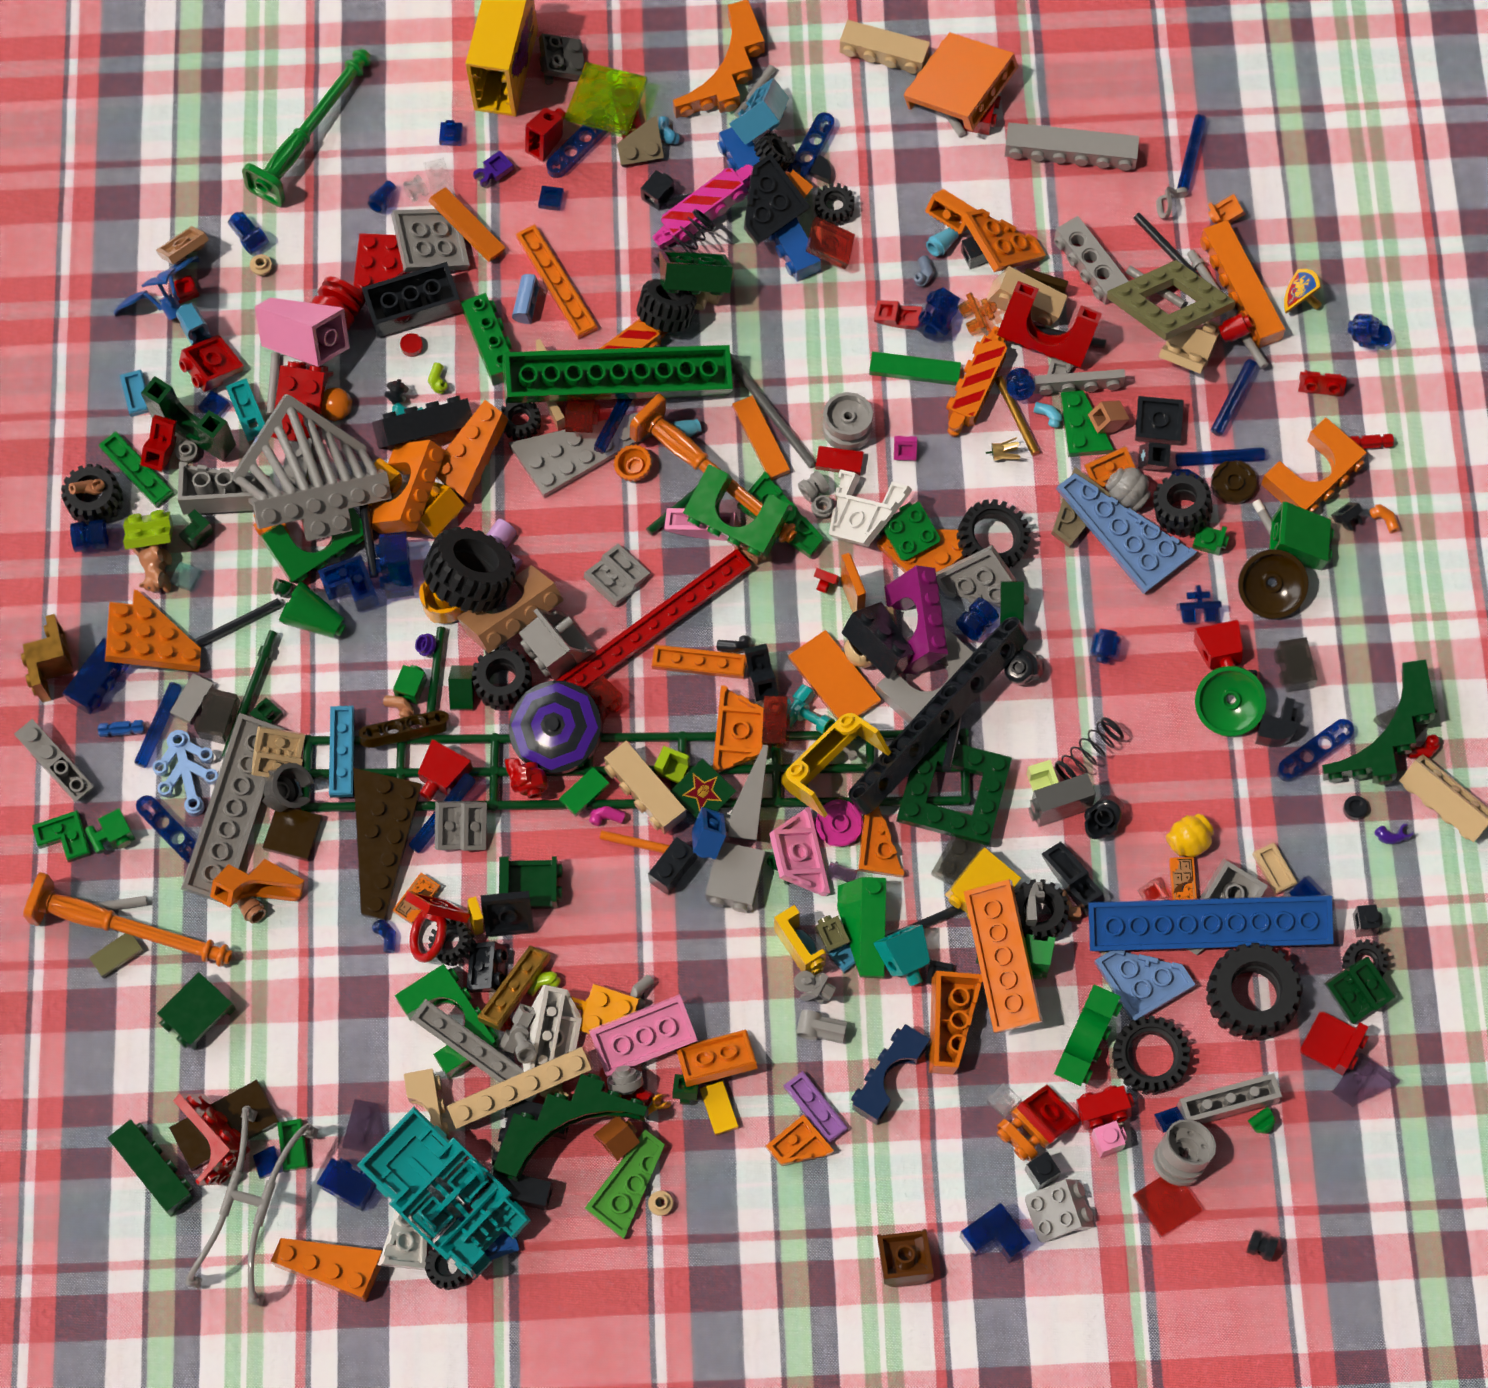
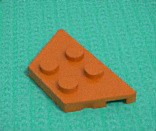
[713,685,766,773]

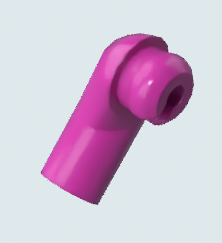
[589,806,625,826]

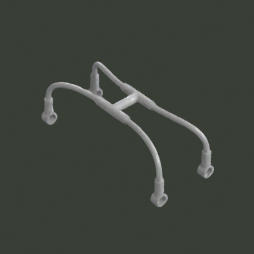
[185,1106,319,1307]

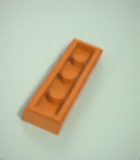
[428,187,506,262]
[732,395,790,480]
[651,645,746,679]

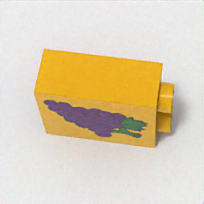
[465,0,538,117]

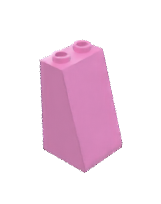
[255,297,350,367]

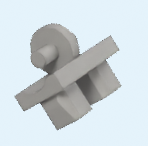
[794,971,836,1004]

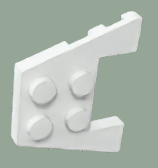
[829,470,912,547]

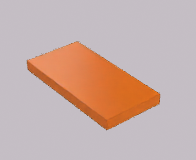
[788,630,881,720]

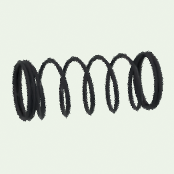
[653,209,716,268]
[1055,717,1124,780]

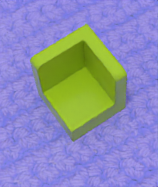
[654,746,690,783]

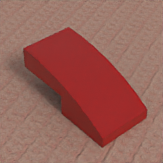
[874,300,924,330]

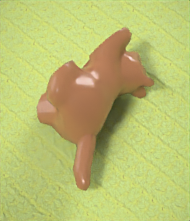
[132,545,172,593]

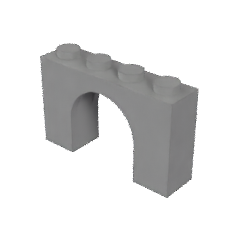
[876,626,973,724]

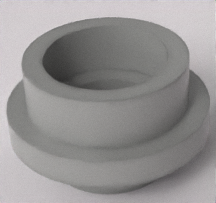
[175,440,198,463]
[811,495,834,518]

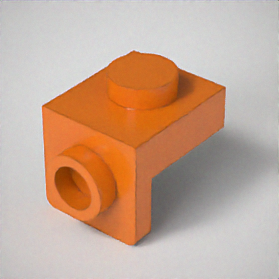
[1208,194,1246,224]

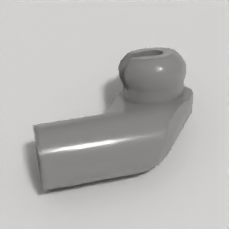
[630,975,654,1011]

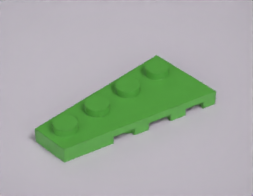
[584,1129,665,1239]

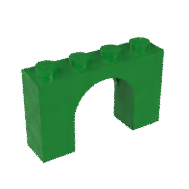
[683,464,793,557]
[259,508,364,583]
[395,964,498,1079]

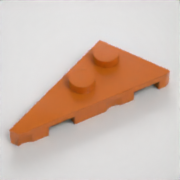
[857,804,904,878]

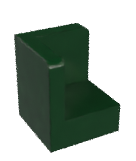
[179,509,214,551]

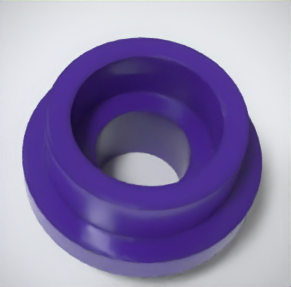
[415,633,436,657]

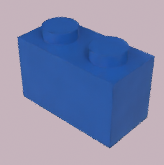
[692,807,726,860]

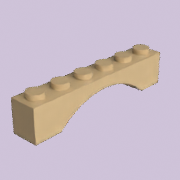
[447,1045,594,1129]

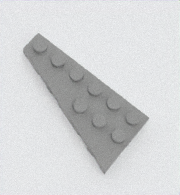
[509,412,653,498]

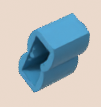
[176,303,212,346]

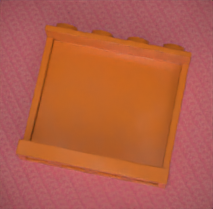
[904,32,1019,131]

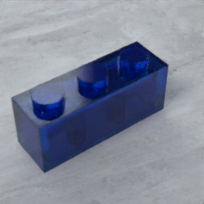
[63,637,129,714]

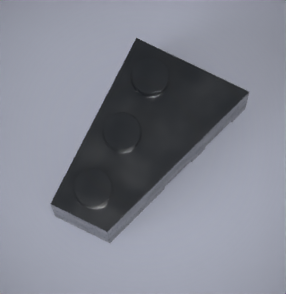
[841,602,914,679]

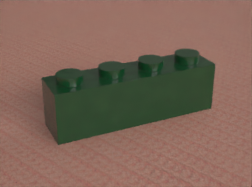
[107,1119,194,1217]

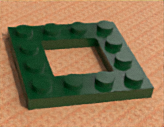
[896,739,1012,846]

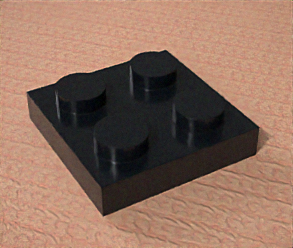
[1135,396,1184,445]
[481,891,534,937]

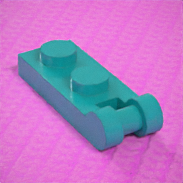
[225,378,265,442]

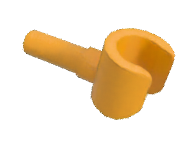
[647,1094,671,1116]

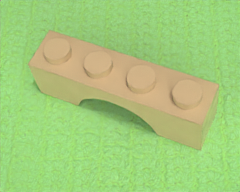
[404,1068,449,1146]

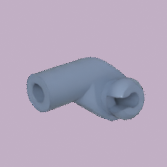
[914,255,934,286]

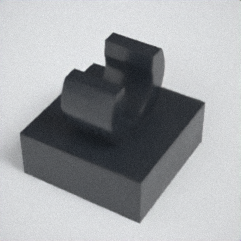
[1331,502,1364,530]

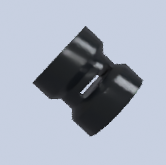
[1246,1230,1279,1262]

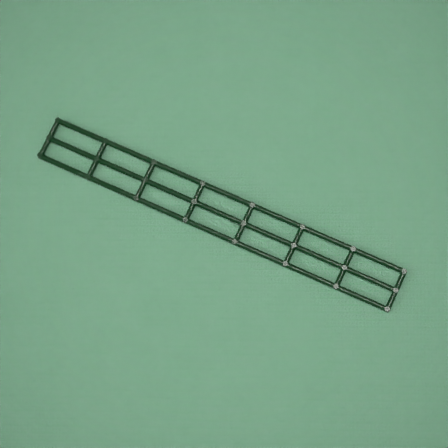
[300,728,971,812]

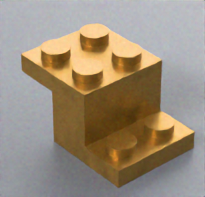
[21,614,74,703]

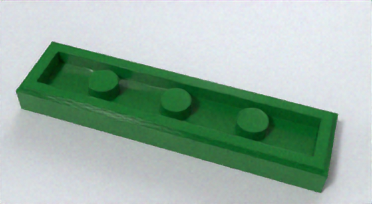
[869,351,961,385]
[98,431,174,508]

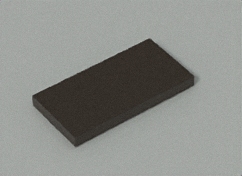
[169,1079,279,1171]

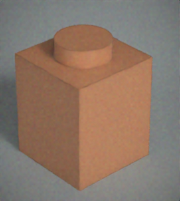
[1088,401,1130,433]

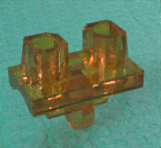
[958,292,998,336]

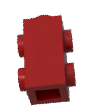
[1076,1085,1134,1130]

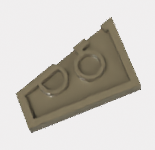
[1051,467,1110,547]

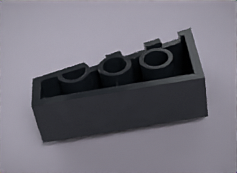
[372,395,472,448]

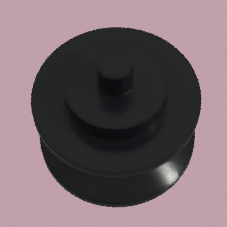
[384,379,409,405]

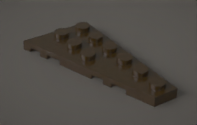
[353,768,423,921]

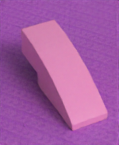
[664,508,739,541]

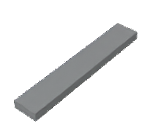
[411,999,538,1102]

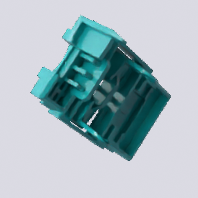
[357,1107,531,1280]

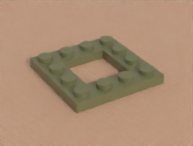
[1107,260,1235,341]

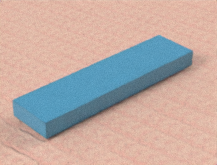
[329,706,355,798]

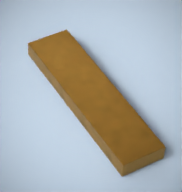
[478,945,551,1030]

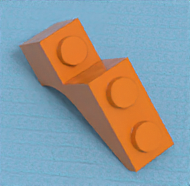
[210,859,305,907]

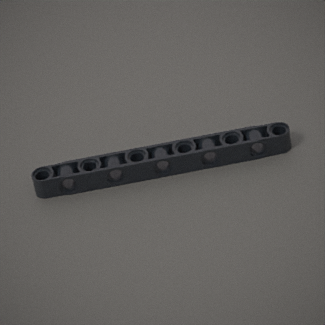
[848,617,1029,815]

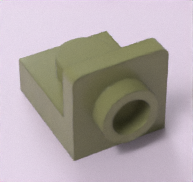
[815,915,850,953]

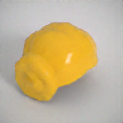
[1166,814,1214,857]

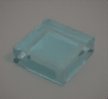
[170,562,202,592]

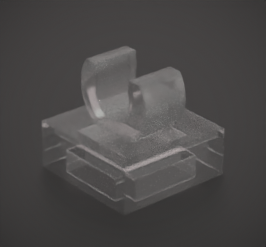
[987,1083,1022,1119]

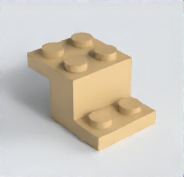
[1158,320,1221,374]

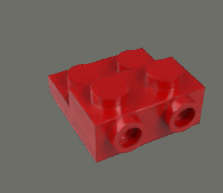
[179,334,244,392]

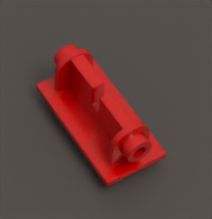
[1298,370,1347,397]

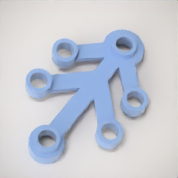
[152,730,218,817]

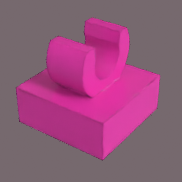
[894,435,917,460]

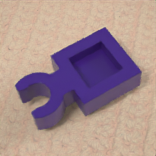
[473,151,514,187]

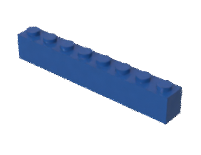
[717,127,821,282]

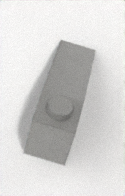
[725,745,768,841]

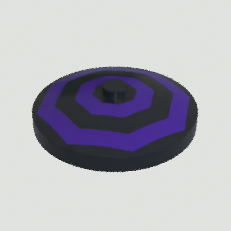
[509,680,603,775]

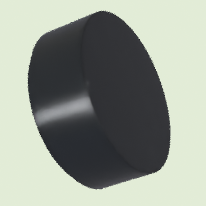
[1343,796,1368,821]

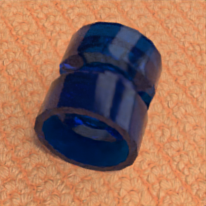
[70,519,109,553]
[955,597,999,641]

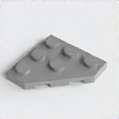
[936,545,1029,608]

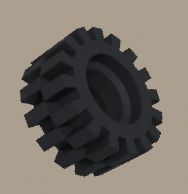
[754,132,795,171]
[815,183,855,226]
[501,402,541,441]
[428,919,476,966]
[1342,939,1389,977]
[425,1249,469,1290]

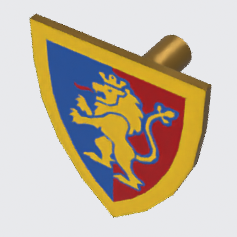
[1284,269,1322,314]

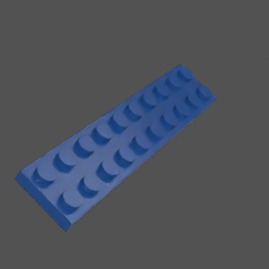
[1088,895,1333,951]

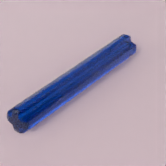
[1177,114,1206,190]
[1211,359,1258,436]
[594,399,633,454]
[1175,447,1266,466]
[134,682,182,768]
[409,773,476,853]

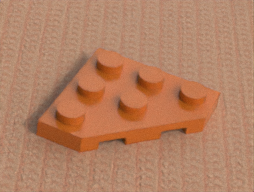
[962,209,1046,272]
[877,529,964,573]

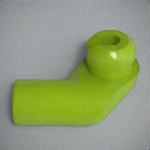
[428,362,448,394]
[527,971,561,996]

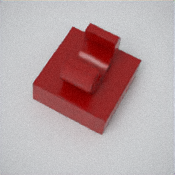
[814,568,841,594]

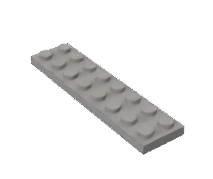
[181,713,284,903]

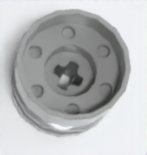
[1153,1120,1216,1186]

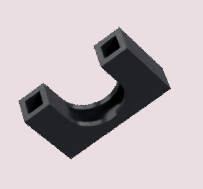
[485,1100,569,1211]

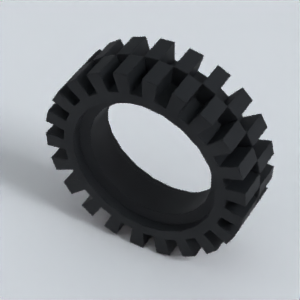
[957,499,1031,568]
[1112,1016,1190,1095]

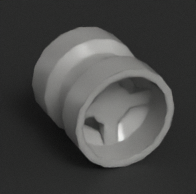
[798,471,829,502]

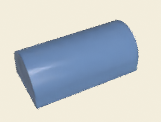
[512,274,540,324]

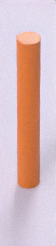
[600,830,670,853]

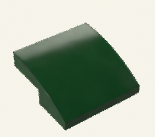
[1324,957,1395,1024]

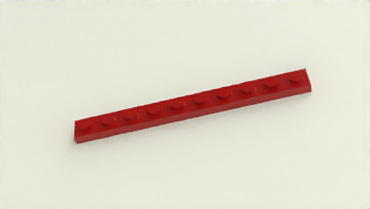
[556,549,751,690]

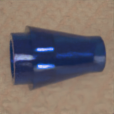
[368,180,396,213]

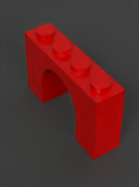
[997,281,1102,368]

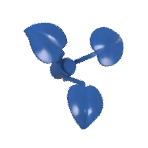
[114,256,200,320]

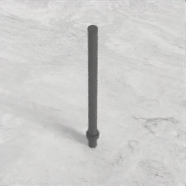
[730,353,816,468]

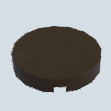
[1211,460,1257,505]

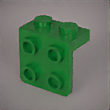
[879,501,940,561]

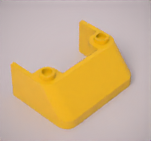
[781,713,891,818]

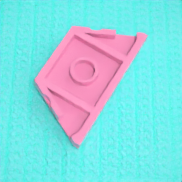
[769,807,830,896]

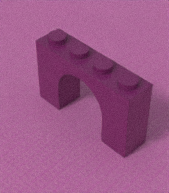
[884,565,948,675]

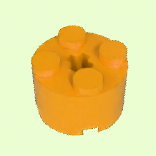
[419,581,465,624]

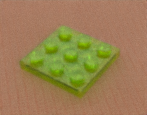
[565,62,648,136]

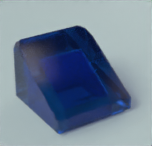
[1289,875,1325,896]
[1154,1107,1185,1133]
[253,1145,284,1179]

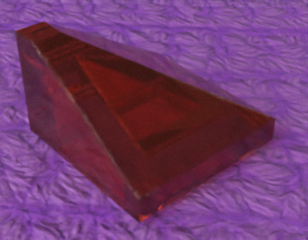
[1137,877,1170,900]

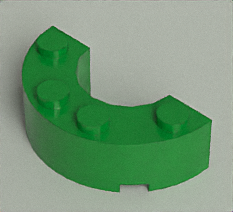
[1054,984,1123,1086]

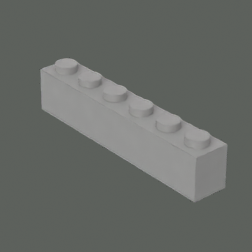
[1004,122,1139,171]

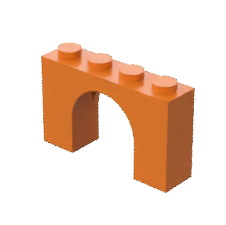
[1261,417,1367,513]
[369,440,446,535]

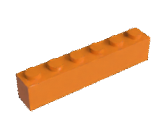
[1200,220,1285,349]

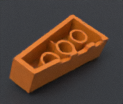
[436,400,508,504]
[929,971,983,1075]
[271,1238,382,1302]

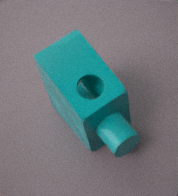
[874,925,930,986]

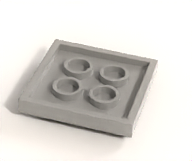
[391,209,470,272]

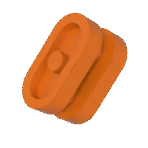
[996,1107,1050,1161]

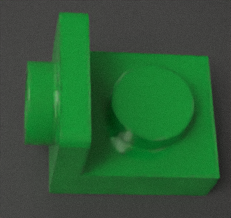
[1192,526,1229,556]

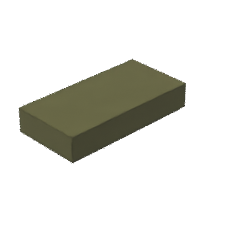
[89,933,144,978]

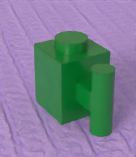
[85,808,135,854]

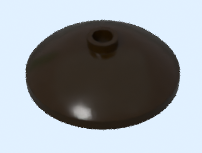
[1238,549,1309,619]

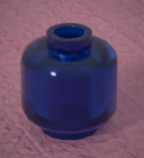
[1005,368,1035,401]
[1089,629,1122,664]

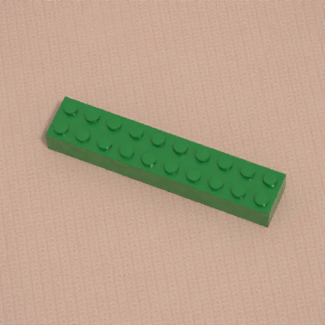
[502,345,733,403]

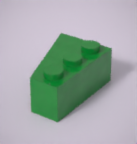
[976,934,1056,979]

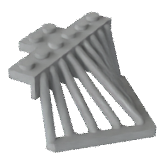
[233,394,392,541]

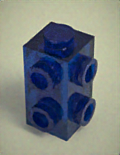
[916,287,961,341]

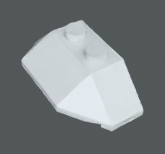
[522,985,582,1072]

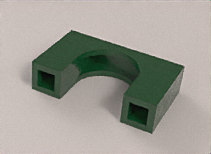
[141,376,236,462]

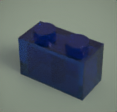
[316,1158,377,1212]

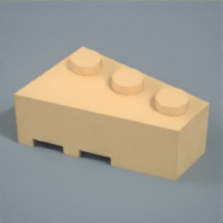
[984,266,1067,326]

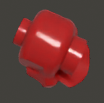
[505,758,548,799]

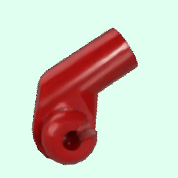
[1407,734,1440,759]

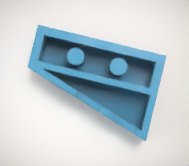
[729,78,789,145]

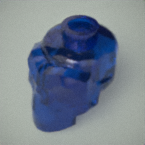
[1347,313,1392,349]

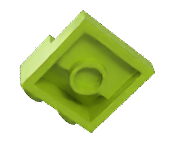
[123,510,174,550]

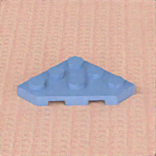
[1094,950,1196,1021]

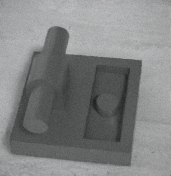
[539,33,587,85]

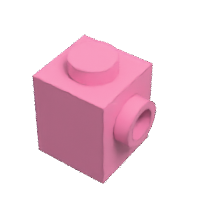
[1091,1121,1127,1158]

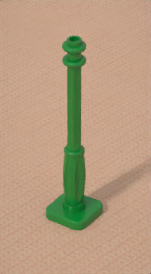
[242,49,371,207]

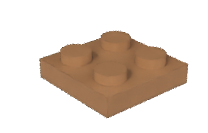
[156,226,209,264]

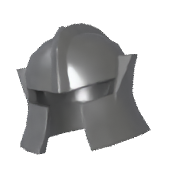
[262,763,314,812]

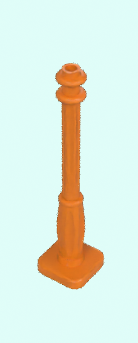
[629,393,797,543]
[23,872,233,967]

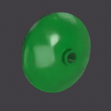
[1195,666,1266,736]

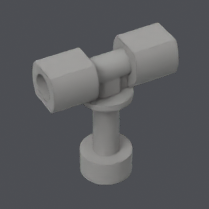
[499,1004,536,1064]

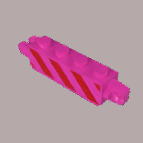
[652,164,753,249]

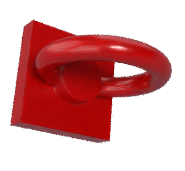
[405,891,470,963]

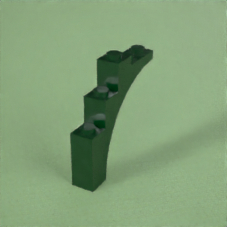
[1322,659,1436,785]
[493,1073,649,1182]

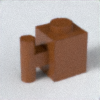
[593,1117,640,1161]

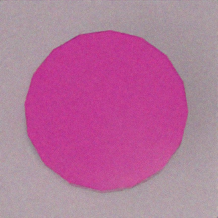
[815,799,863,847]

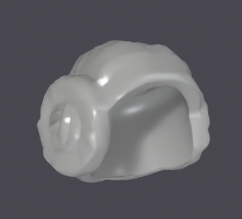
[1105,467,1151,511]

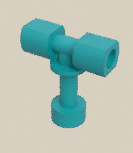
[774,684,835,734]

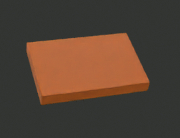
[841,553,866,613]
[676,1030,758,1087]

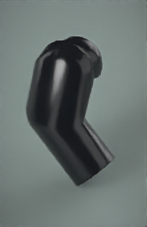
[716,635,752,652]

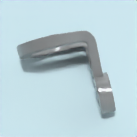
[1156,187,1188,218]

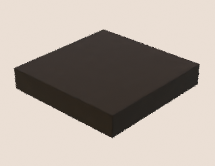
[262,808,323,862]

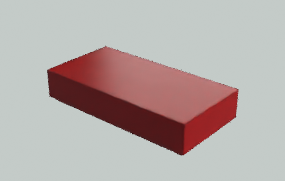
[815,446,864,475]

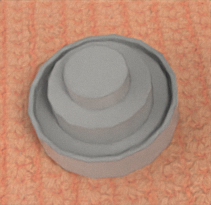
[607,1065,644,1095]

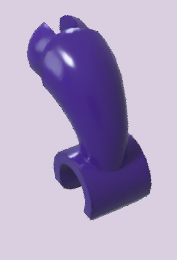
[1374,824,1414,844]

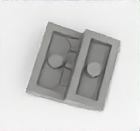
[583,544,650,607]
[435,801,487,851]

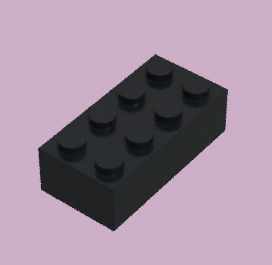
[362,262,463,338]

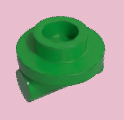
[1248,1106,1276,1134]

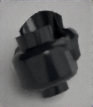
[1004,650,1044,685]
[1084,795,1124,839]

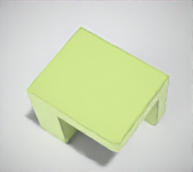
[1026,760,1059,791]

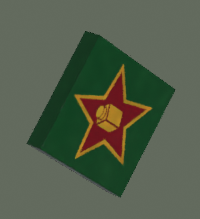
[670,758,737,818]

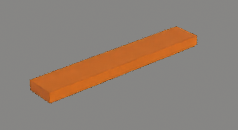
[516,224,598,340]

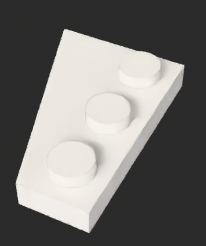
[378,1197,428,1270]

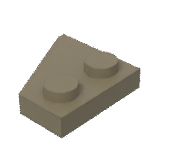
[617,116,664,166]

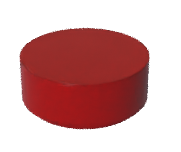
[400,333,423,357]

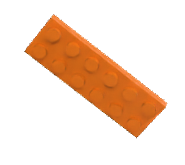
[964,879,1043,1034]

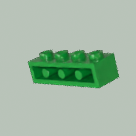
[461,293,512,386]

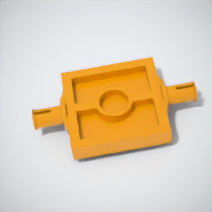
[571,984,640,1034]

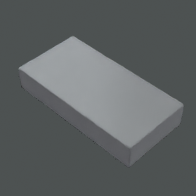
[170,673,214,724]

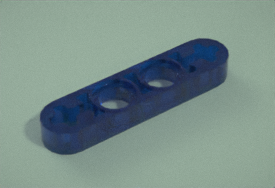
[788,112,834,180]
[546,113,610,178]
[1277,719,1354,782]
[136,795,196,865]

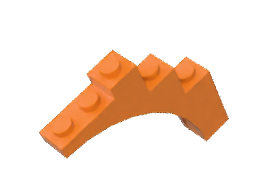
[673,0,765,118]

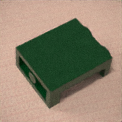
[499,856,563,909]
[157,971,236,1051]

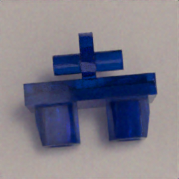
[1176,585,1222,623]

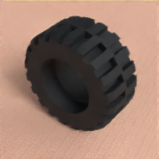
[422,527,516,613]
[1206,943,1303,1041]

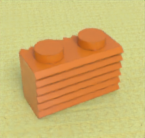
[925,189,977,234]

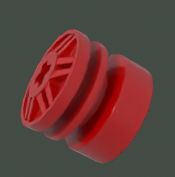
[311,276,366,332]

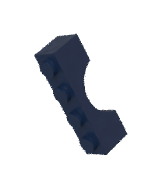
[851,1024,930,1125]

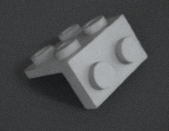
[1025,1179,1094,1242]

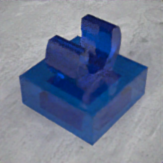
[439,120,463,146]

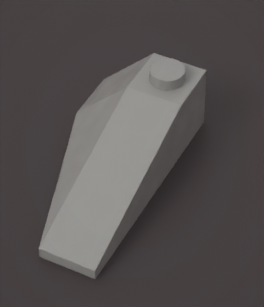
[1186,858,1268,955]

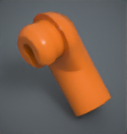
[1369,504,1400,534]

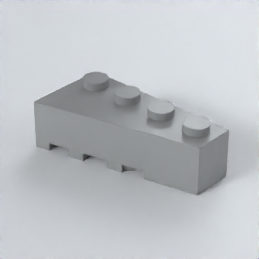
[178,462,271,515]

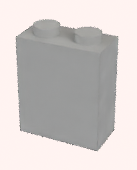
[705,842,765,913]

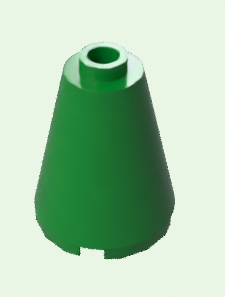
[279,582,346,638]

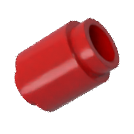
[1219,312,1254,342]

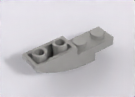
[14,719,94,802]

